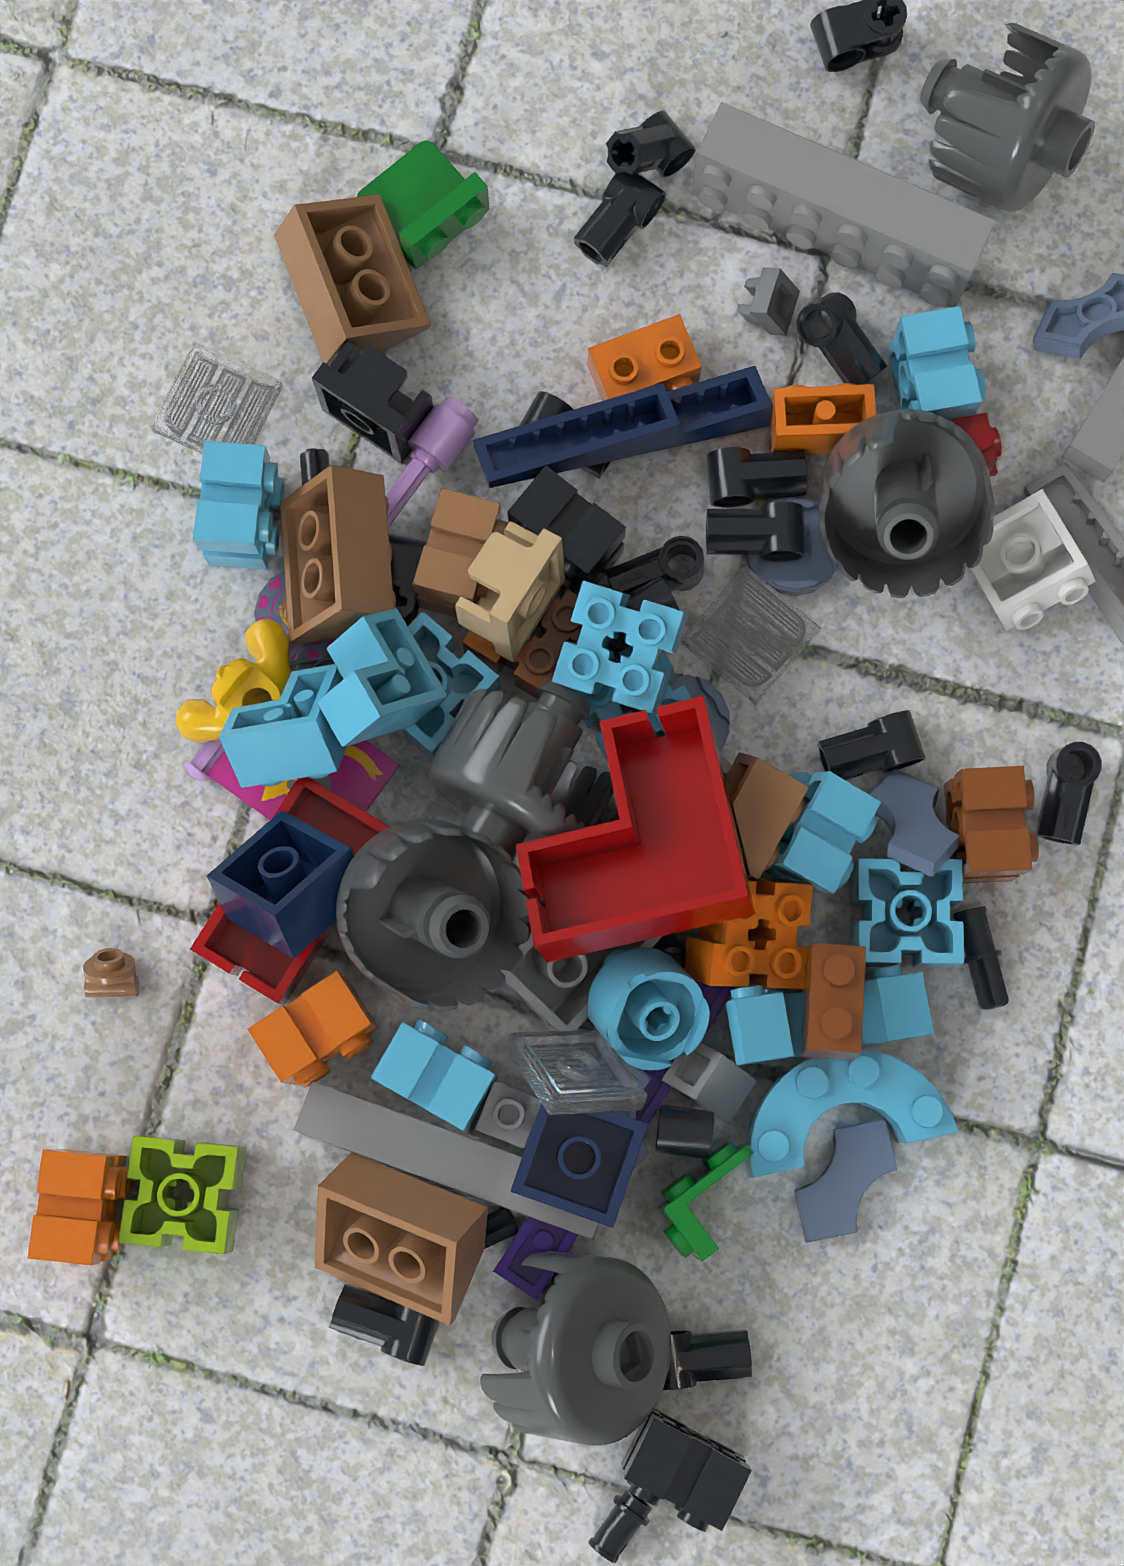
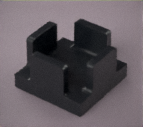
[312,340,433,464]

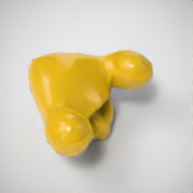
[175,618,291,743]

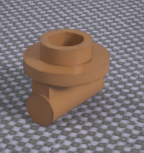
[83,948,139,997]

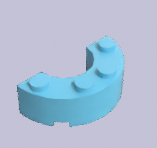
[725,965,934,1066]
[746,1049,958,1178]

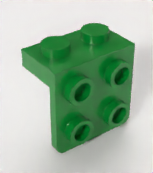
[357,140,489,269]
[658,1142,754,1262]

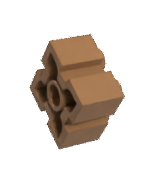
[413,488,508,618]

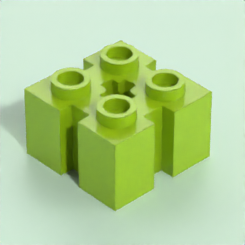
[118,1136,247,1254]

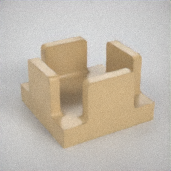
[455,522,565,662]

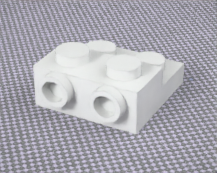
[970,489,1096,631]

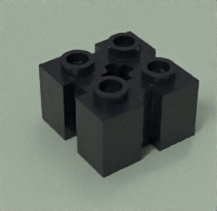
[507,465,626,593]
[621,1408,752,1532]

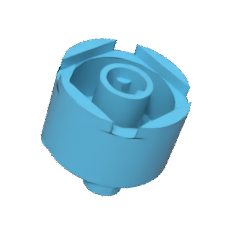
[588,948,709,1070]

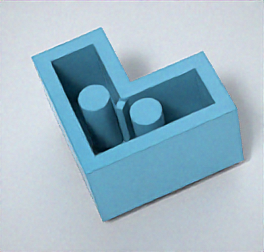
[317,608,448,748]
[219,664,347,788]

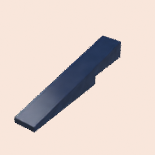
[473,366,773,488]

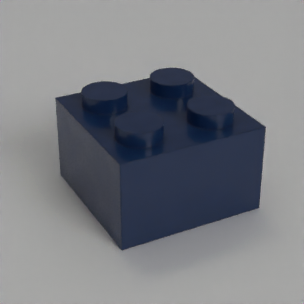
[207,810,354,959]
[510,1089,648,1228]

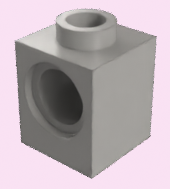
[662,1042,757,1124]
[475,1080,542,1149]

